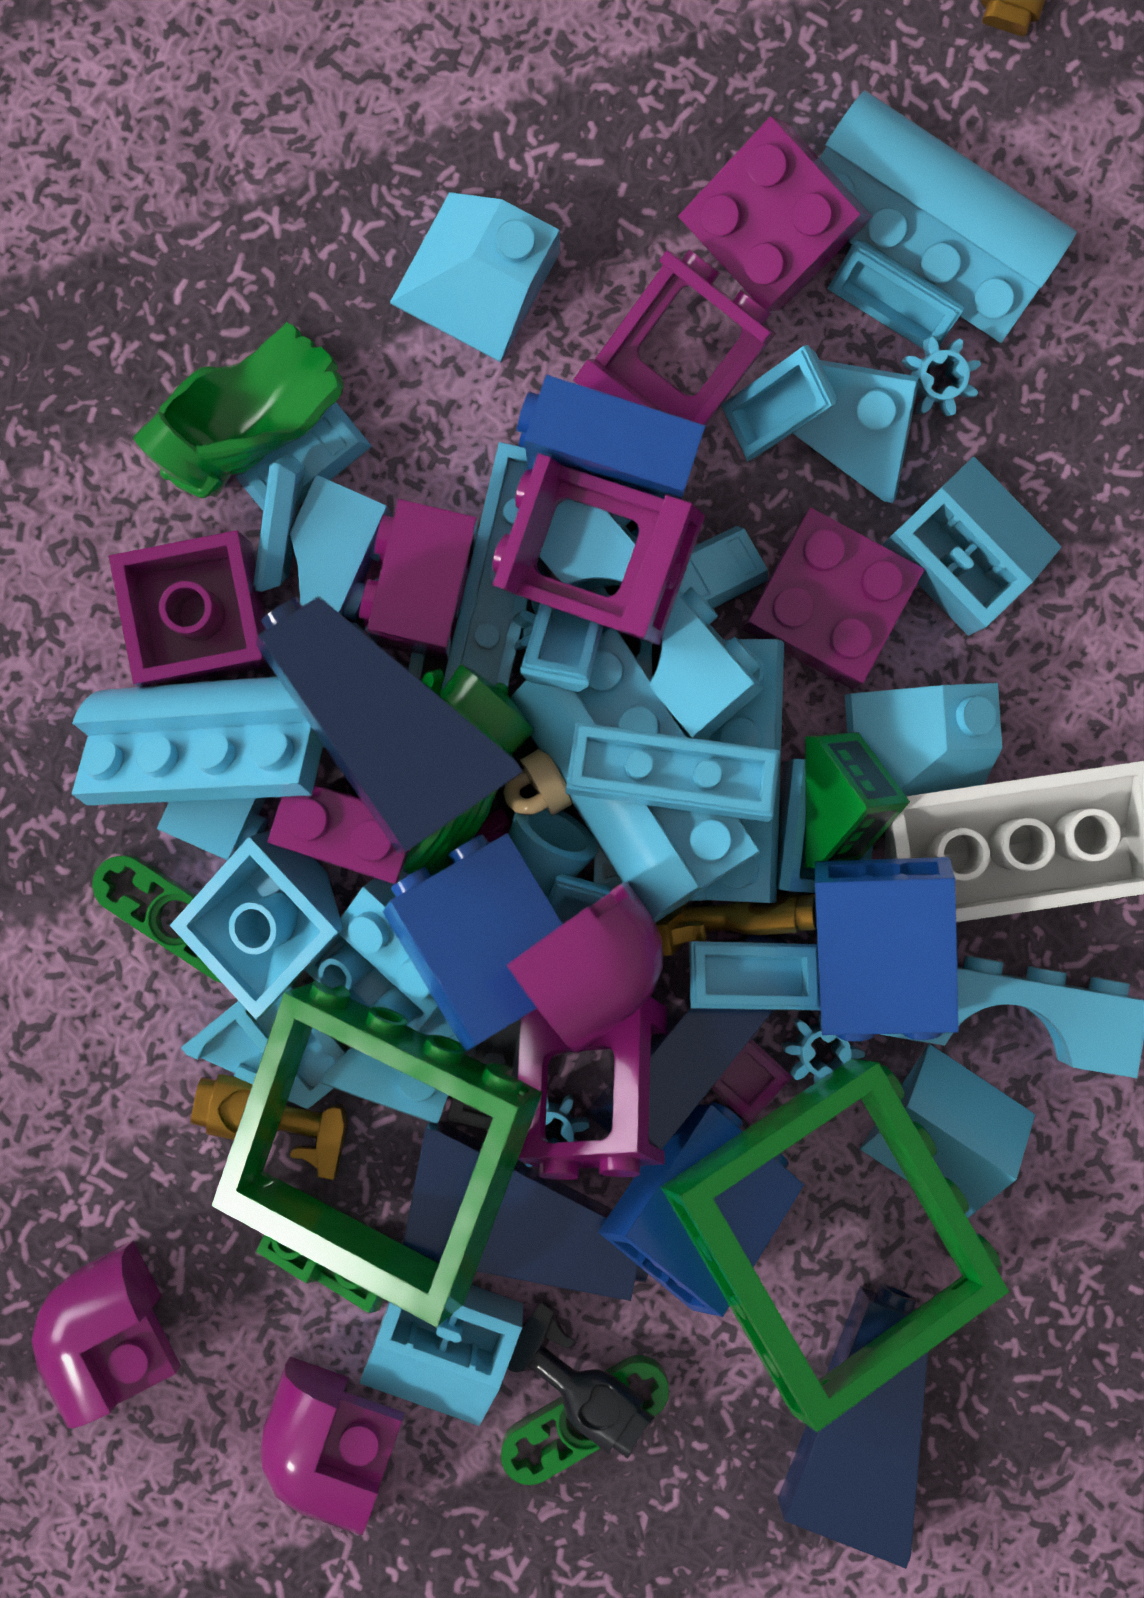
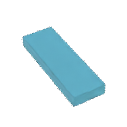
[565,722,780,822]

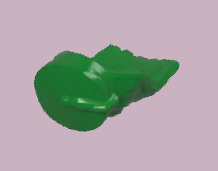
[133,322,344,499]
[403,664,534,876]

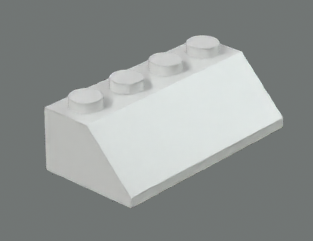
[885,761,1144,922]

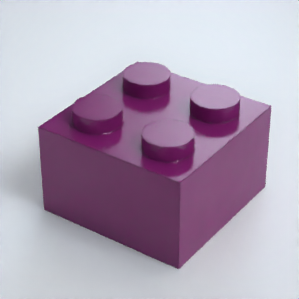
[678,116,873,311]
[359,499,478,662]
[741,507,925,689]
[108,530,270,687]

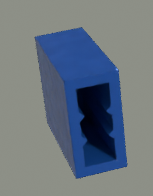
[517,374,705,500]
[383,833,563,1052]
[815,857,959,1042]
[598,1102,805,1317]

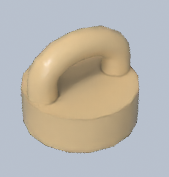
[503,749,572,816]

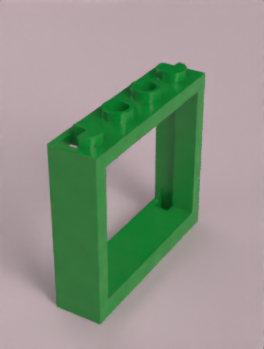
[212,980,543,1327]
[660,1058,1009,1432]

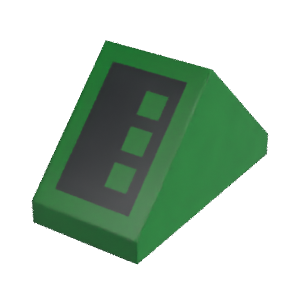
[805,732,910,868]

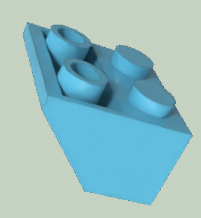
[882,456,1062,636]
[305,870,441,1032]
[359,1285,523,1426]

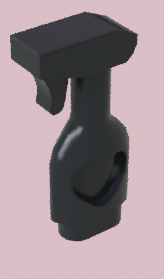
[507,1302,655,1459]

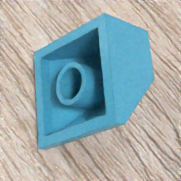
[390,192,560,363]
[845,683,1002,796]
[170,830,343,1020]

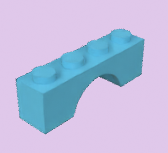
[539,500,765,740]
[880,955,1144,1078]

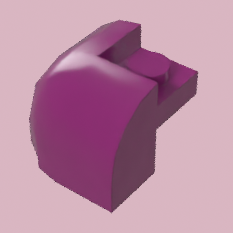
[507,881,663,1054]
[31,1241,181,1429]
[260,1357,405,1535]

